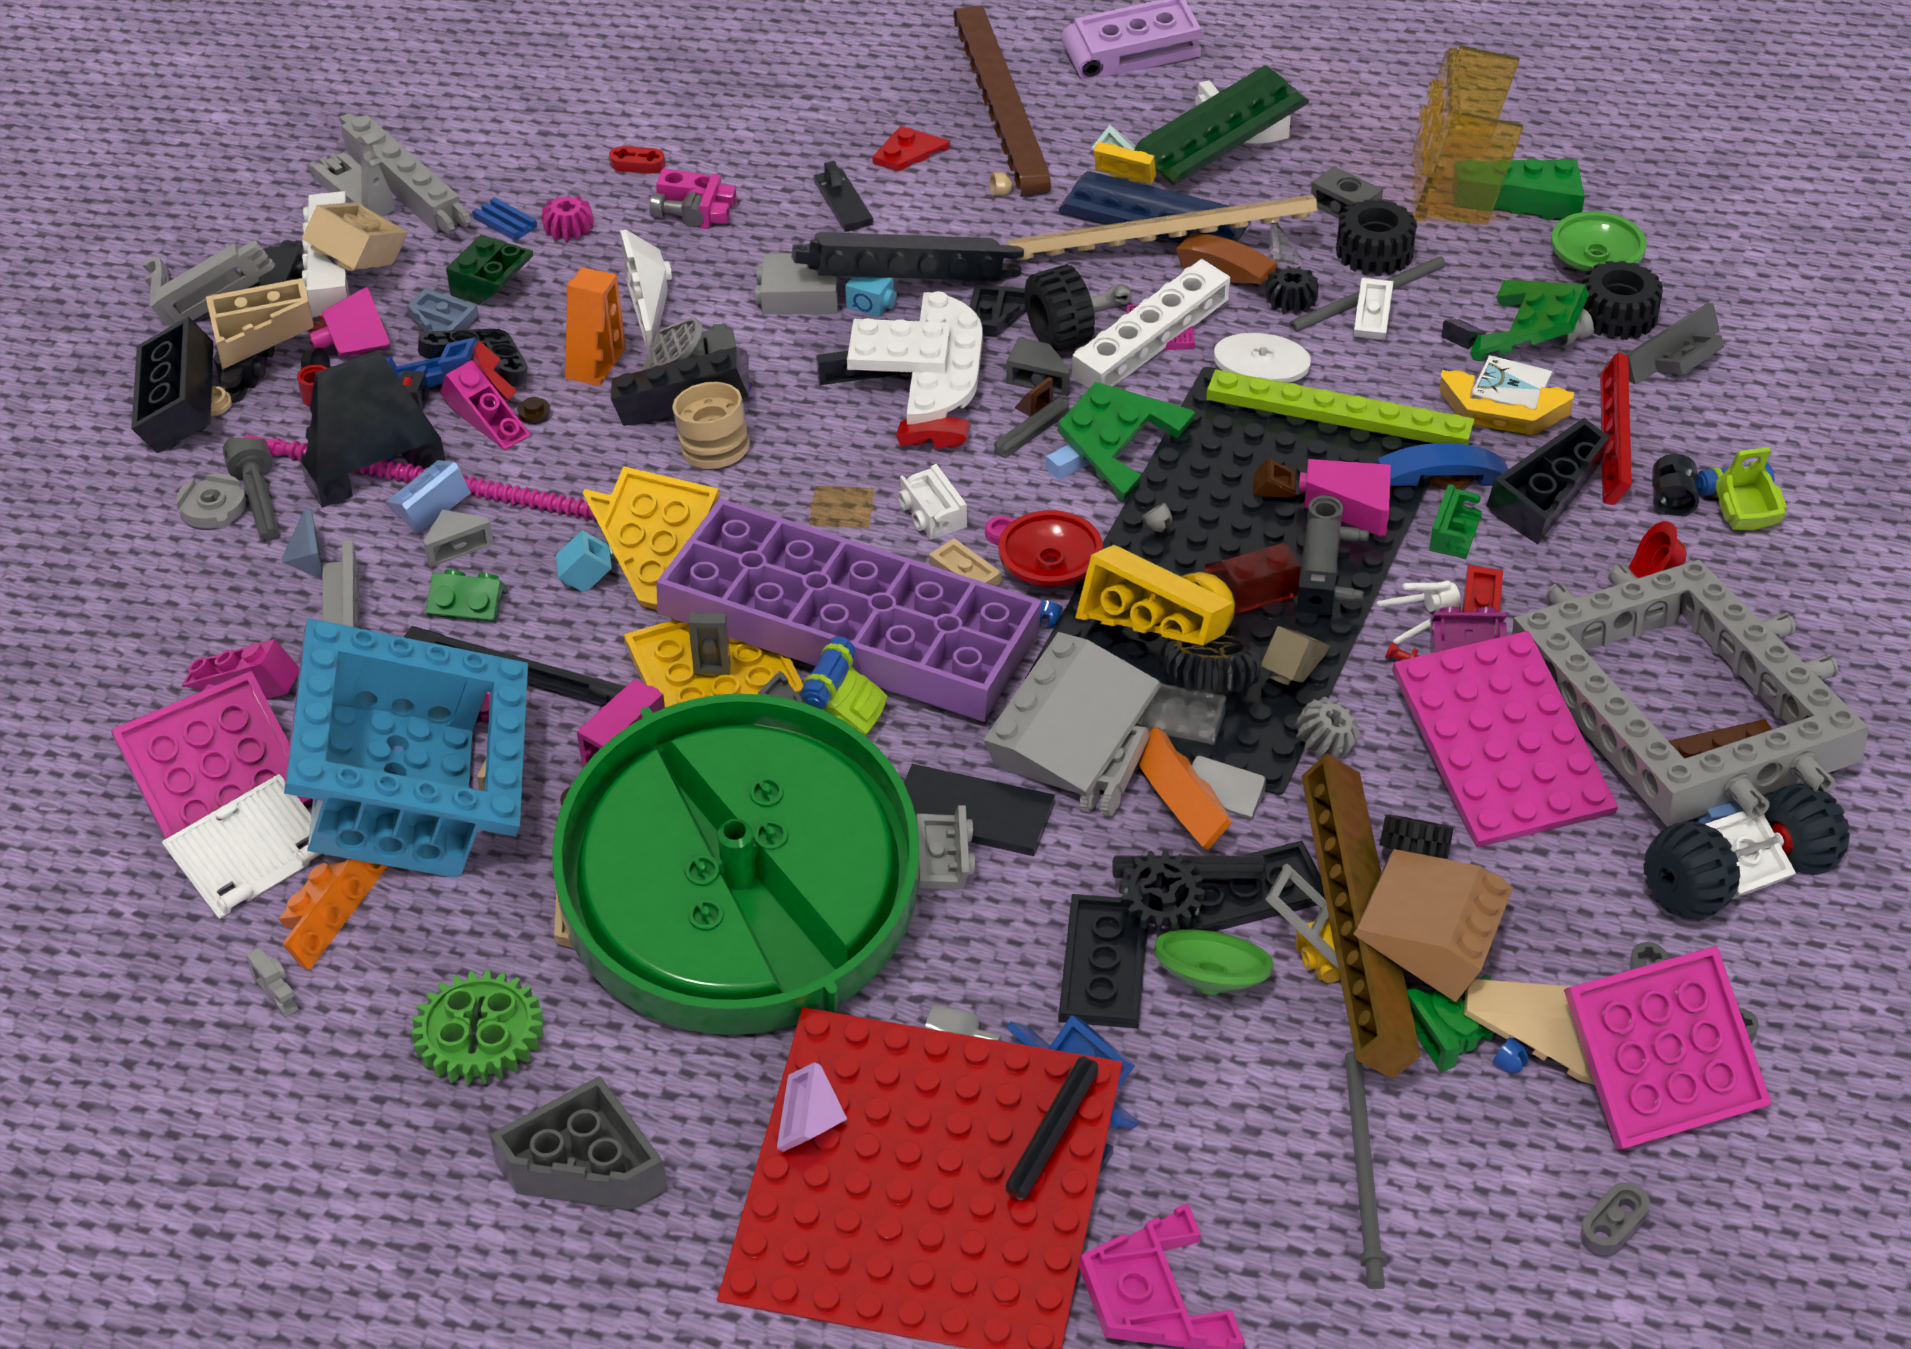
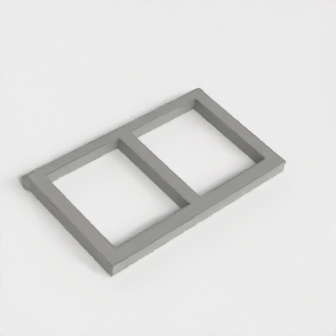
[1265,864,1339,969]

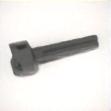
[223,438,280,542]

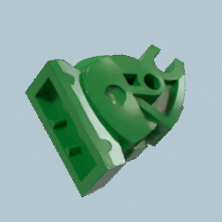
[1407,975,1497,1073]

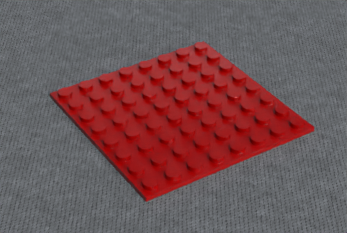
[717,1007,1122,1349]

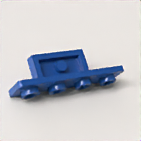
[1006,1015,1139,1129]

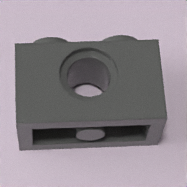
[1311,166,1383,219]

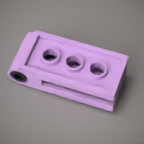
[1061,0,1201,80]

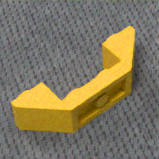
[1440,370,1574,435]

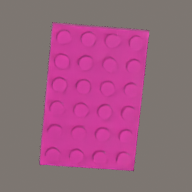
[1392,631,1618,848]

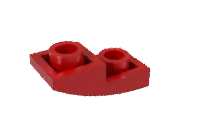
[896,417,971,449]

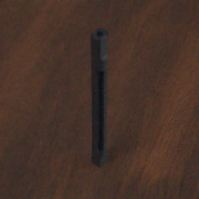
[404,626,626,706]

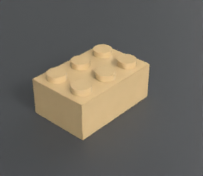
[302,202,408,271]

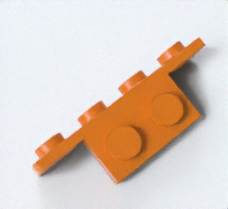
[278,858,388,969]

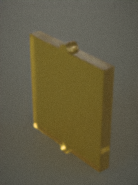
[809,486,875,528]

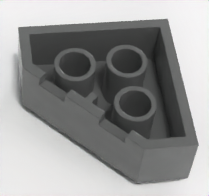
[489,1076,667,1210]

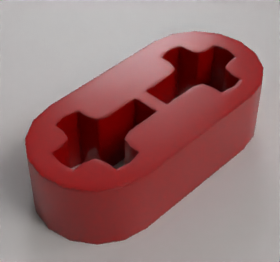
[609,146,665,174]

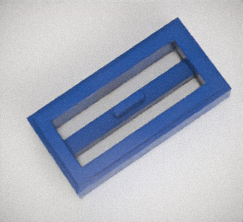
[472,197,537,241]

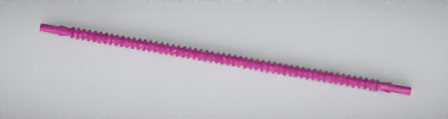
[243,434,597,522]

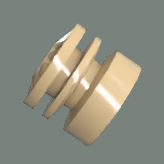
[672,382,750,469]

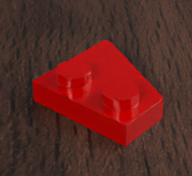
[872,126,950,172]

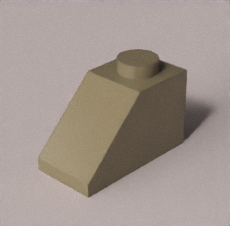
[1262,626,1330,685]

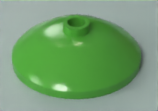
[1551,211,1647,272]
[1154,930,1274,995]

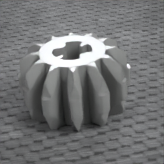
[1295,697,1361,758]

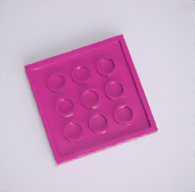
[111,671,313,839]
[1564,946,1772,1150]

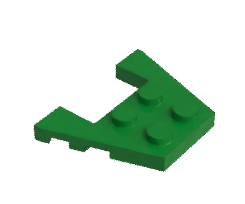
[1470,280,1589,361]
[1057,382,1195,502]

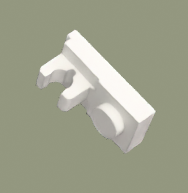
[1353,278,1393,340]

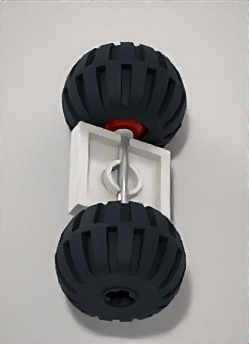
[1643,784,1850,919]

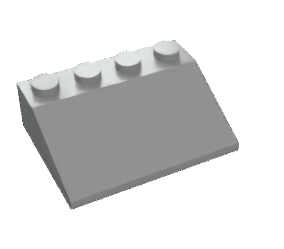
[983,632,1161,797]

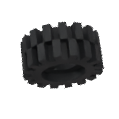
[1379,814,1454,859]

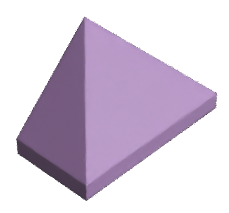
[777,1062,847,1152]

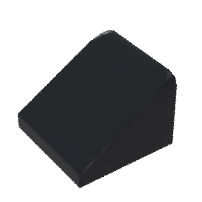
[1441,319,1486,350]

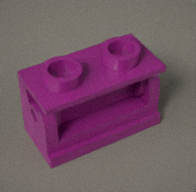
[1430,607,1507,653]

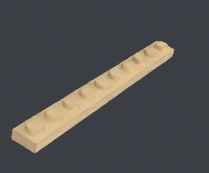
[1007,194,1317,260]

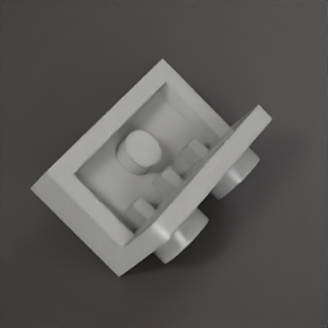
[916,805,975,889]

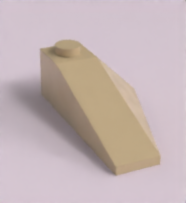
[1464,979,1595,1085]

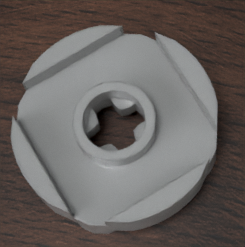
[176,473,247,529]

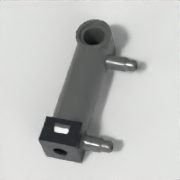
[1296,495,1369,616]

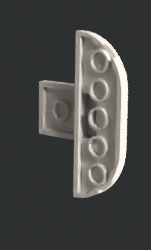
[847,291,982,424]

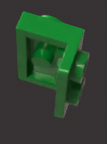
[425,569,508,622]

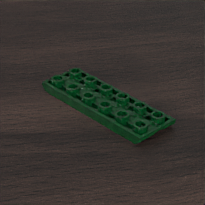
[1135,65,1309,186]

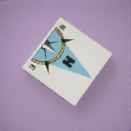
[1472,355,1552,409]

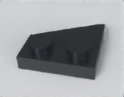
[970,284,1026,336]

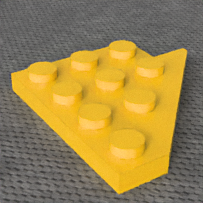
[583,466,721,610]

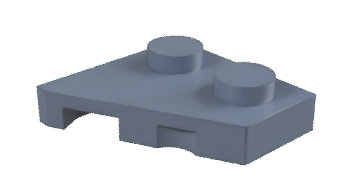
[407,288,479,332]

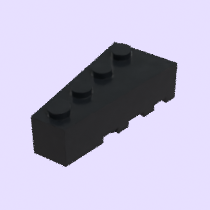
[1486,418,1609,545]

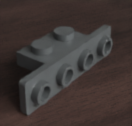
[1626,303,1724,384]

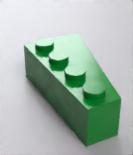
[1452,158,1585,220]

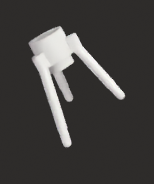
[1376,580,1461,644]

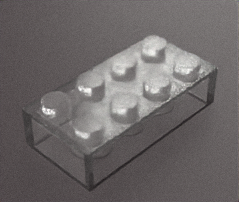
[1135,683,1226,745]

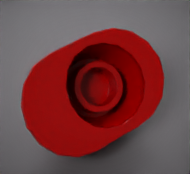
[1628,521,1687,578]

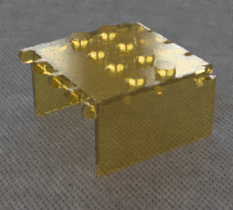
[1413,45,1523,225]

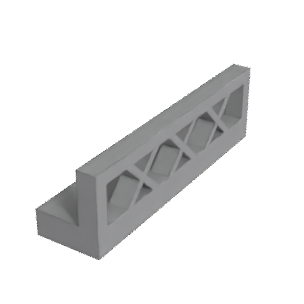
[322,539,359,628]

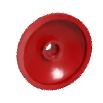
[998,510,1103,587]

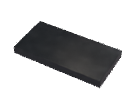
[904,764,1055,857]
[1176,841,1325,932]
[1058,894,1147,1029]

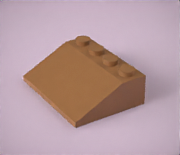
[1353,849,1513,1002]

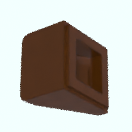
[1015,377,1053,417]
[1254,458,1296,498]

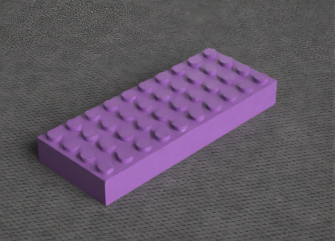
[656,499,1042,722]

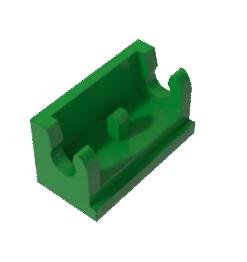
[1429,484,1482,559]

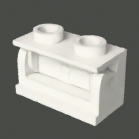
[897,464,967,540]

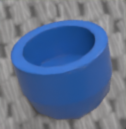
[1039,600,1063,628]
[1492,1038,1528,1073]

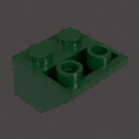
[446,234,534,305]

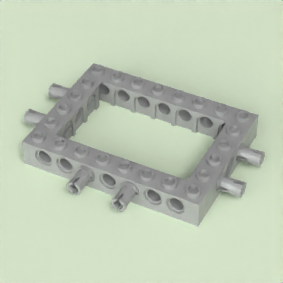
[1512,560,1869,827]

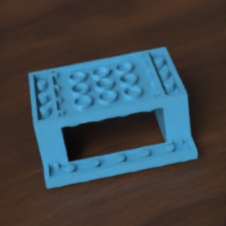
[284,618,528,877]

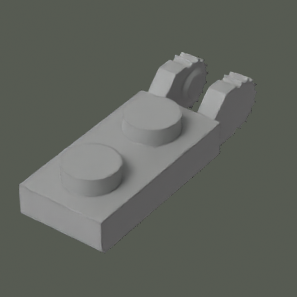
[1079,726,1151,816]

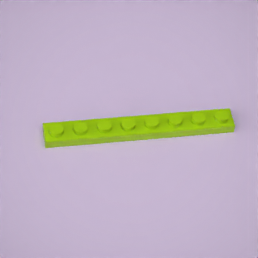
[1207,369,1475,445]

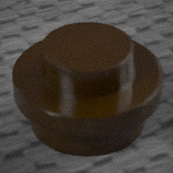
[517,397,551,424]

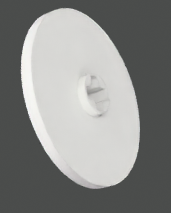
[1214,333,1311,383]

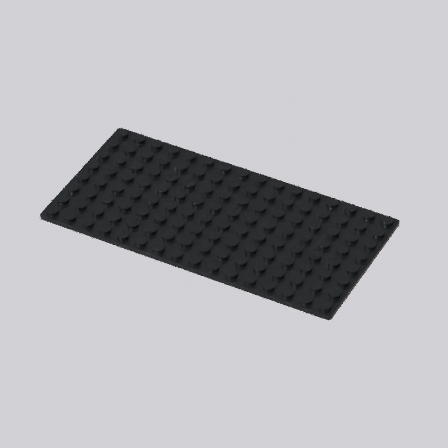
[1023,367,1434,795]

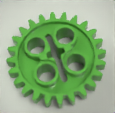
[411,970,544,1085]

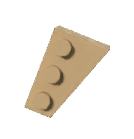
[206,278,314,370]

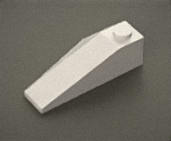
[620,230,672,353]

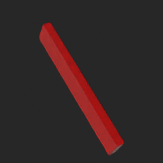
[1600,352,1632,505]

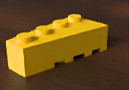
[1075,545,1234,646]

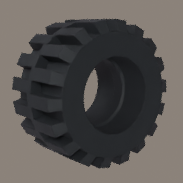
[1336,199,1417,276]
[1582,261,1663,340]
[1025,264,1095,351]

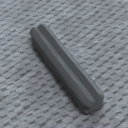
[994,397,1069,458]

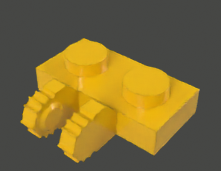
[1093,142,1156,185]

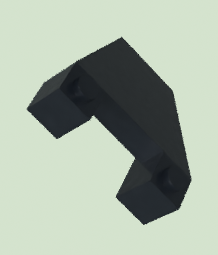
[301,350,445,508]

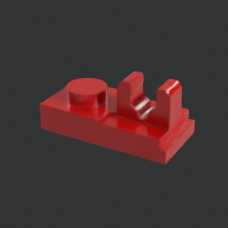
[1462,565,1503,613]

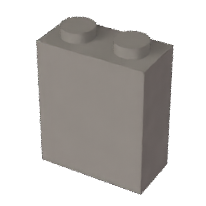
[755,253,839,315]

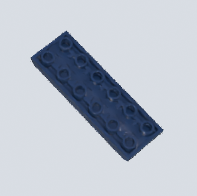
[1059,171,1250,243]

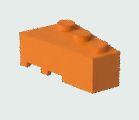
[565,267,626,386]

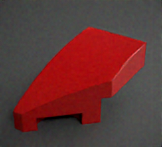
[473,341,517,400]

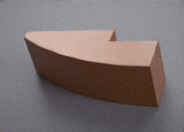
[1176,233,1278,284]

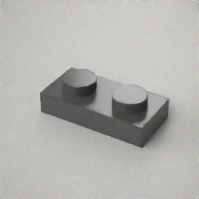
[688,612,731,675]

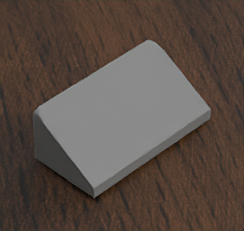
[1192,756,1266,820]

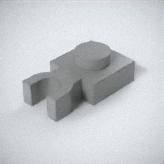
[246,947,299,1018]

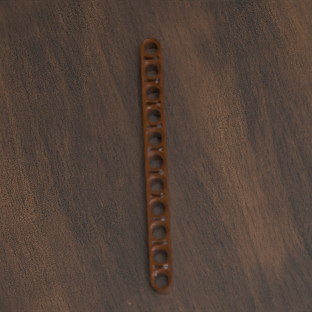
[954,5,1051,197]

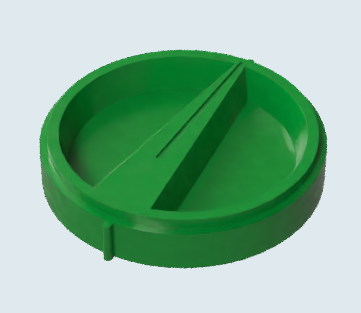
[552,693,919,1035]

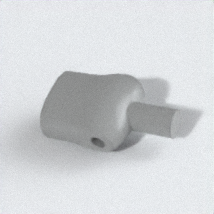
[925,1004,1001,1041]

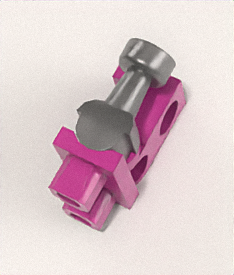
[649,168,737,229]

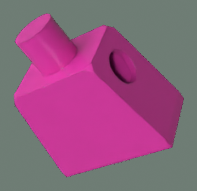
[309,287,391,358]

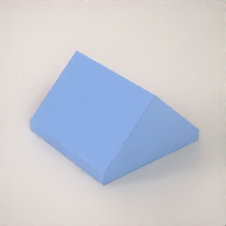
[386,460,471,533]

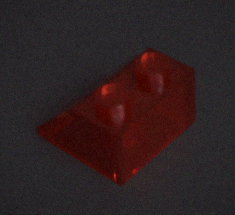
[1204,542,1301,614]

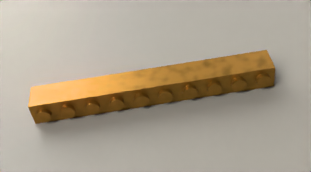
[1301,753,1421,1079]

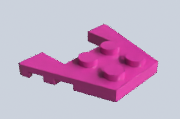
[1078,1204,1245,1349]

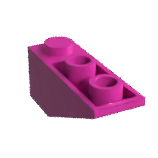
[440,360,531,450]
[181,639,300,699]

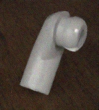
[1091,284,1132,312]

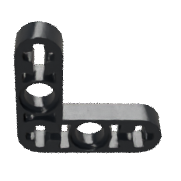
[418,329,528,386]

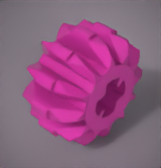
[541,194,594,243]

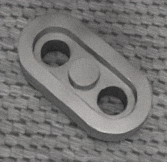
[1580,1183,1650,1255]

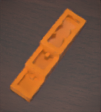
[1138,726,1232,850]

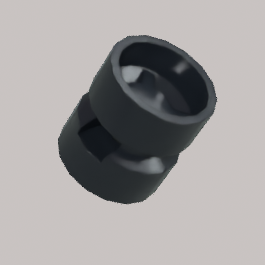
[1652,454,1699,517]

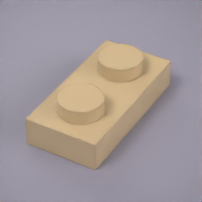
[929,538,1002,586]

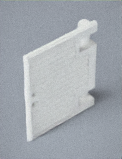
[162,774,326,919]

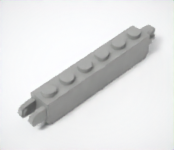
[339,113,472,235]

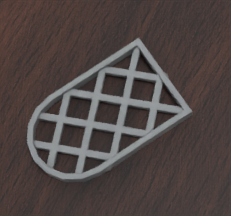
[642,318,702,370]

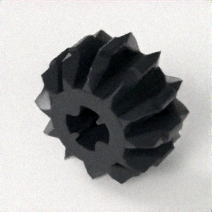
[1265,265,1319,315]

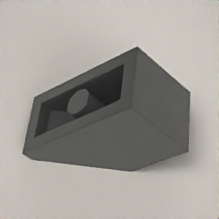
[1006,337,1070,397]

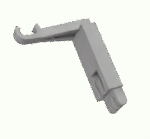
[307,132,396,217]
[142,241,275,326]

